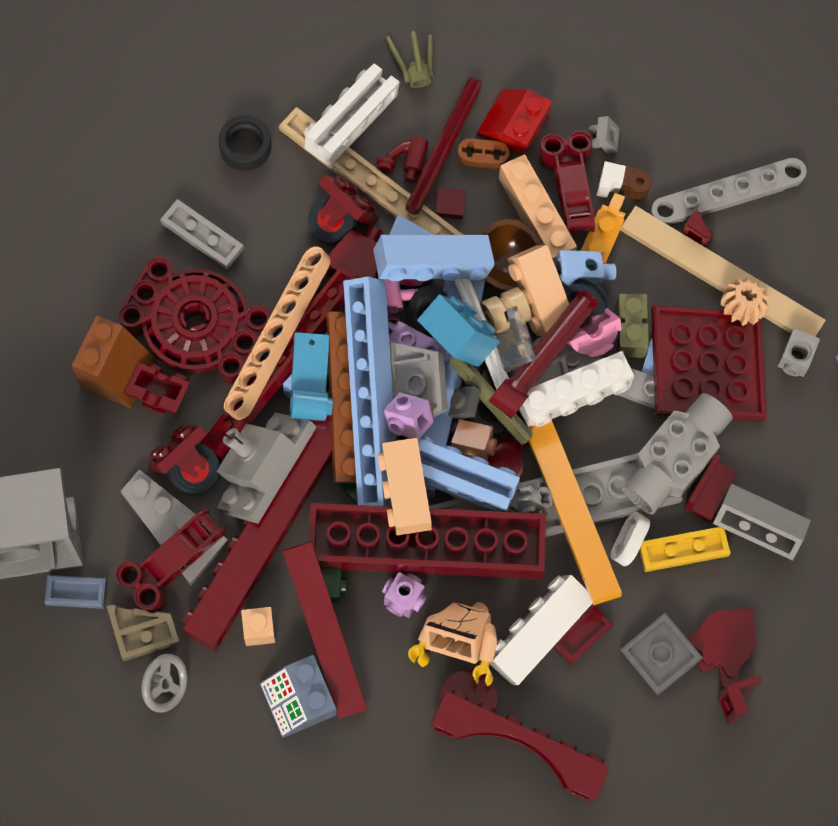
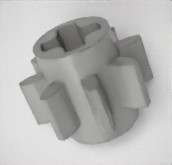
[517,481,553,514]

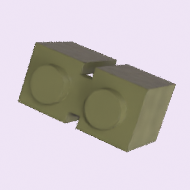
[615,294,649,358]

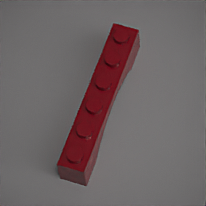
[429,690,610,803]

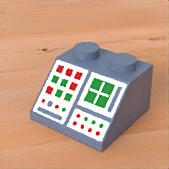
[259,655,337,738]

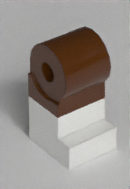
[596,161,652,201]

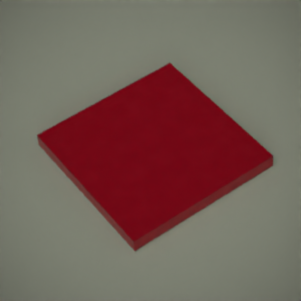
[651,305,767,421]

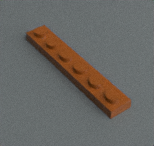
[326,312,356,484]

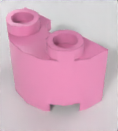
[567,308,621,357]

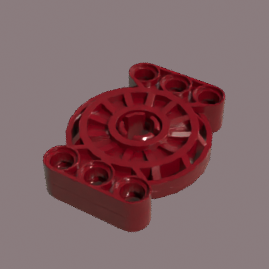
[119,256,271,386]

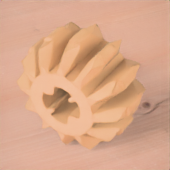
[720,277,770,326]

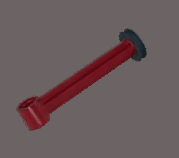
[489,278,610,419]

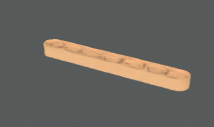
[224,247,331,420]

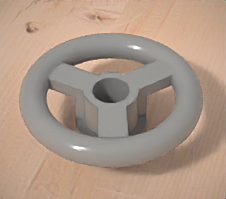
[141,654,188,713]

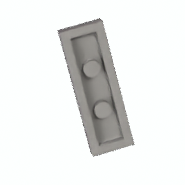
[160,199,244,270]

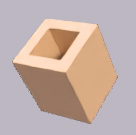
[241,607,275,646]

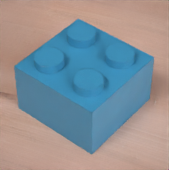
[418,294,501,367]

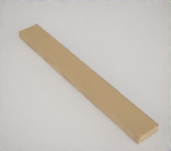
[279,107,463,235]
[620,206,826,337]

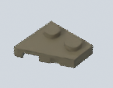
[107,605,180,661]

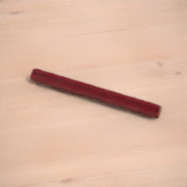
[405,77,482,215]

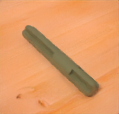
[448,357,533,445]

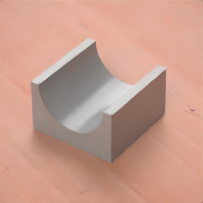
[0,468,84,579]

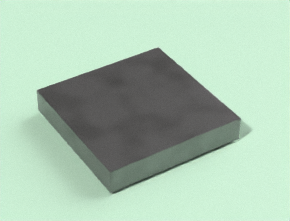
[620,613,703,695]

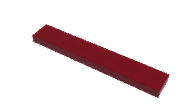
[283,541,367,719]

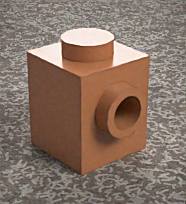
[451,419,497,461]

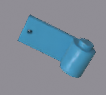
[290,332,333,421]

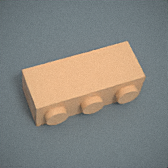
[508,245,569,336]
[378,438,432,535]

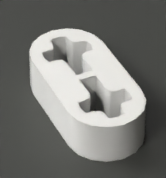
[610,512,650,566]

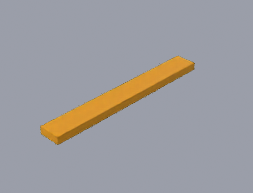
[517,410,622,605]

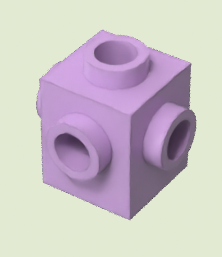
[384,392,434,440]
[382,572,426,618]

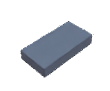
[44,575,107,609]

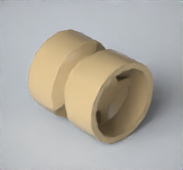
[480,287,531,335]

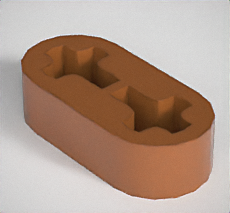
[457,139,510,169]

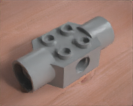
[622,393,733,515]

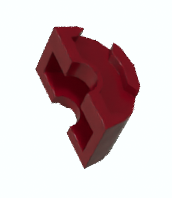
[124,362,190,415]

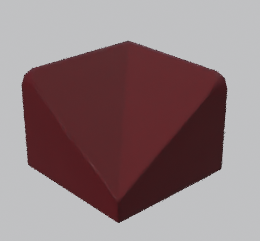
[682,209,715,248]

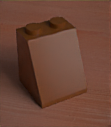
[72,315,155,409]

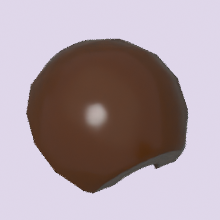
[481,219,543,290]

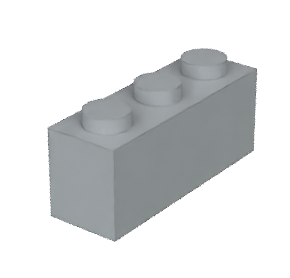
[713,484,811,561]

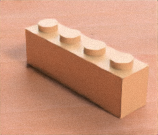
[499,154,577,260]

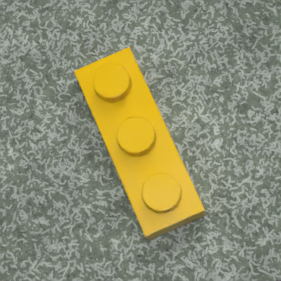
[639,527,731,572]

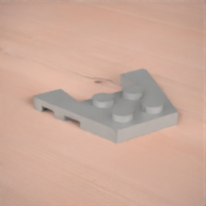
[389,342,448,438]

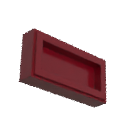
[553,604,614,666]

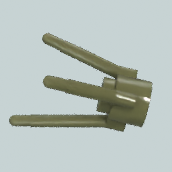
[386,30,434,88]

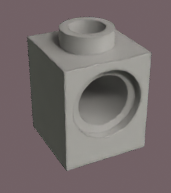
[777,328,820,377]

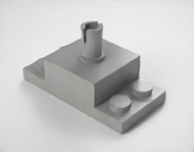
[216,412,317,524]

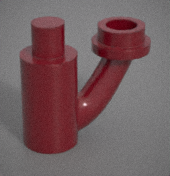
[376,137,429,183]

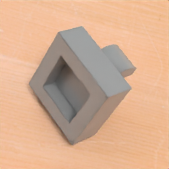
[589,116,620,154]

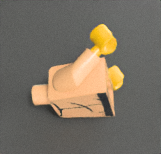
[408,602,497,686]

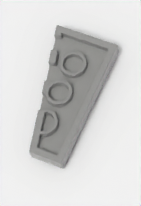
[121,470,228,586]

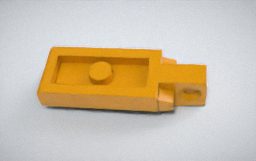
[581,193,626,263]

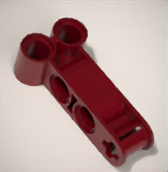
[539,130,595,233]
[116,508,226,612]

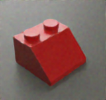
[477,89,552,156]

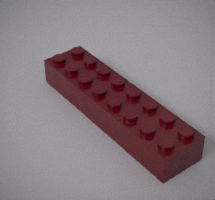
[308,503,546,579]

